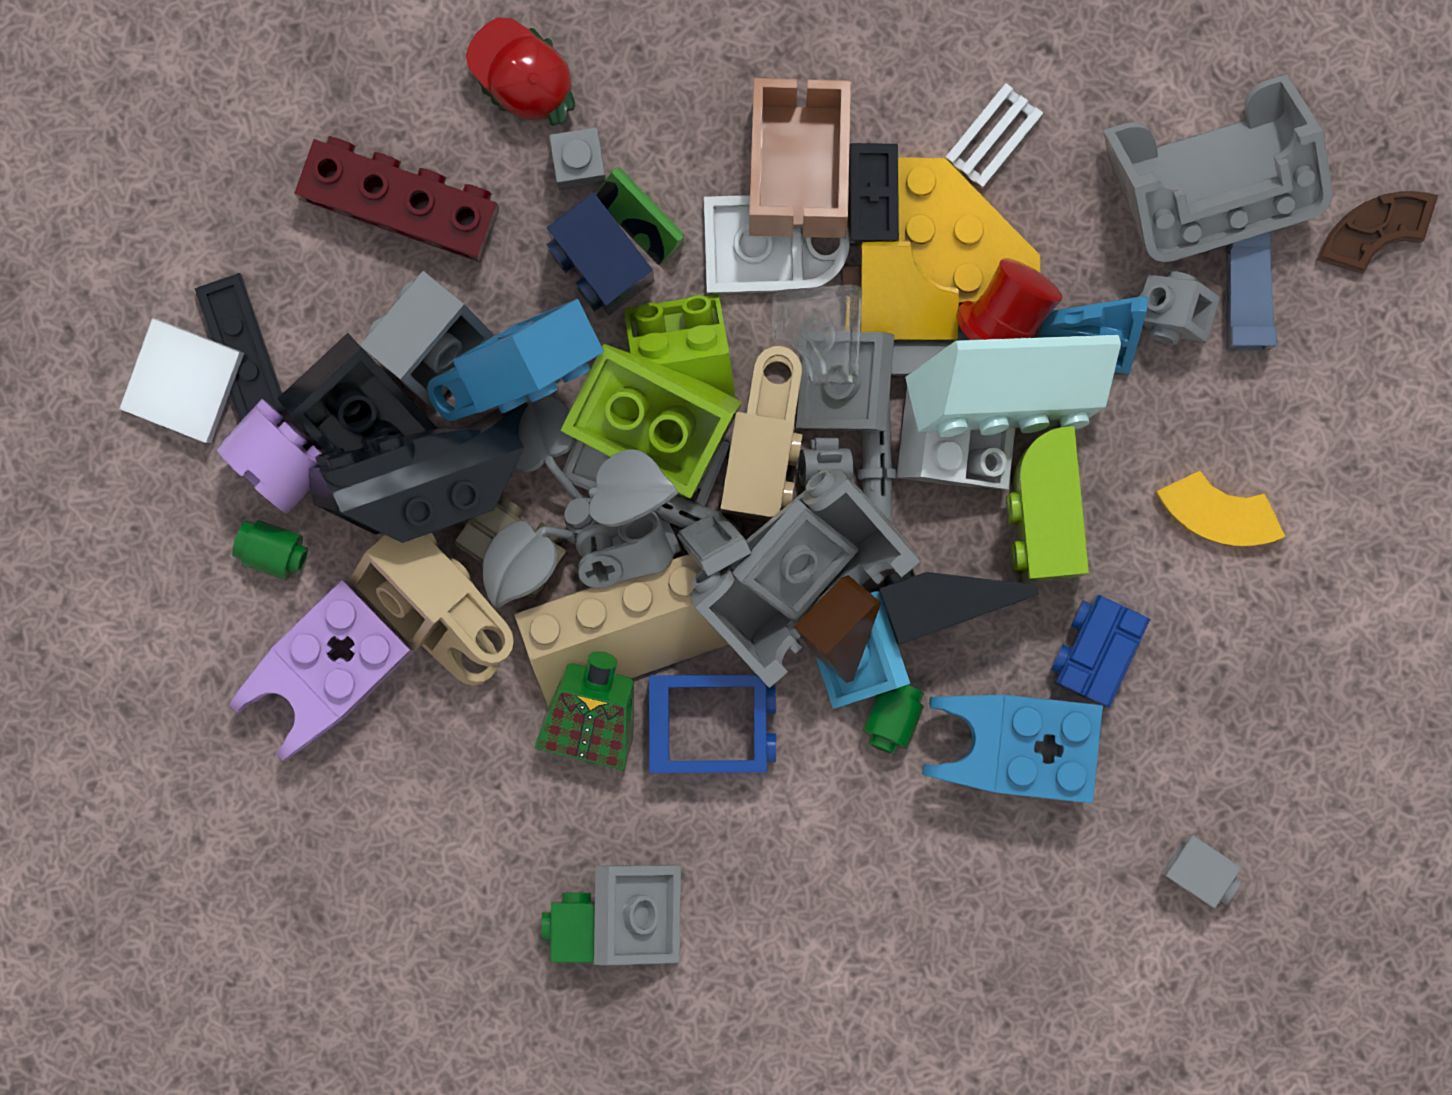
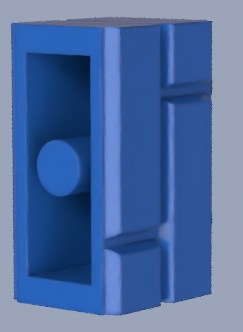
[1050,594,1151,708]

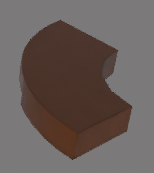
[1316,191,1438,274]

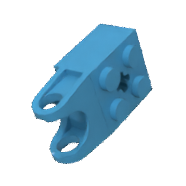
[427,299,604,421]
[922,695,1103,803]

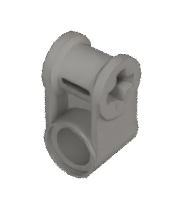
[575,511,674,589]

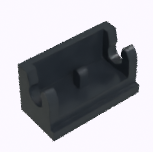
[849,143,899,246]

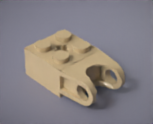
[720,346,802,522]
[347,533,514,685]

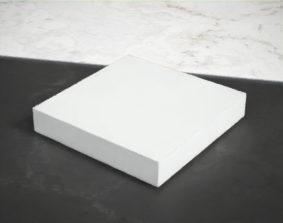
[119,318,244,443]

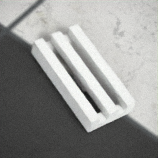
[945,83,1043,189]

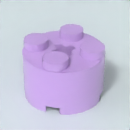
[217,399,323,513]

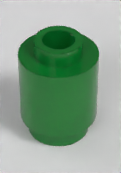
[232,520,308,581]
[862,685,924,755]

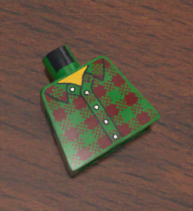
[534,651,634,771]

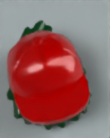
[466,17,575,126]

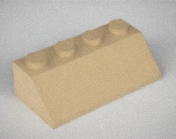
[514,554,729,706]

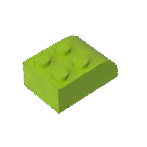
[1006,426,1089,583]

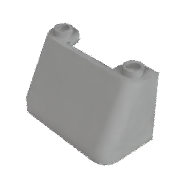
[1103,74,1333,262]
[691,469,921,688]

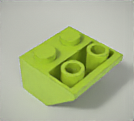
[624,294,736,398]

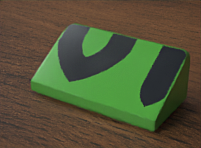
[596,167,684,265]

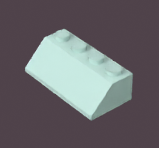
[905,335,1121,437]

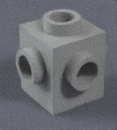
[1139,271,1220,345]

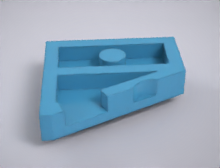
[1038,296,1148,375]

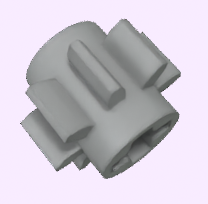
[798,437,853,486]

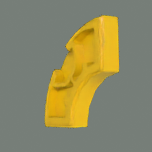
[1155,471,1286,547]

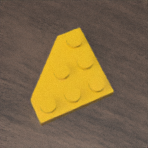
[898,157,1040,304]

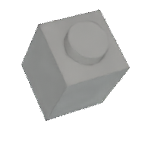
[549,127,606,190]
[1161,834,1242,908]

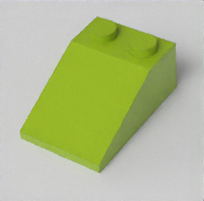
[560,344,743,499]

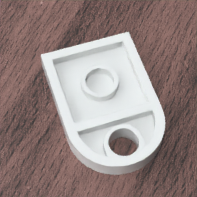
[704,195,850,294]

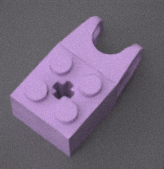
[229,580,414,762]

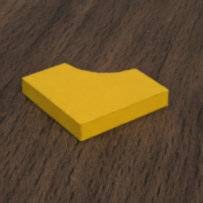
[861,241,959,340]

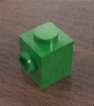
[542,892,595,963]

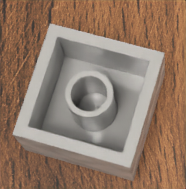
[359,271,494,408]

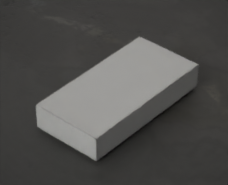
[677,511,751,576]

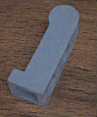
[1226,231,1277,350]

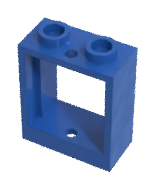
[649,675,776,773]

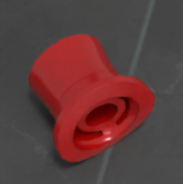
[956,258,1063,340]

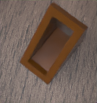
[794,575,881,683]

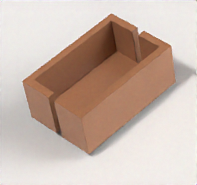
[749,78,851,238]

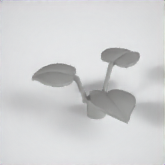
[483,396,678,609]

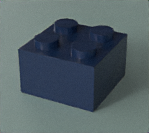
[546,192,655,316]

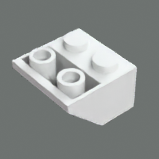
[897,387,1015,490]

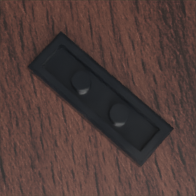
[194,273,287,422]

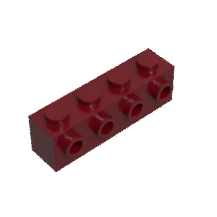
[294,136,499,263]

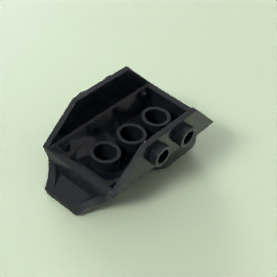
[309,402,528,543]

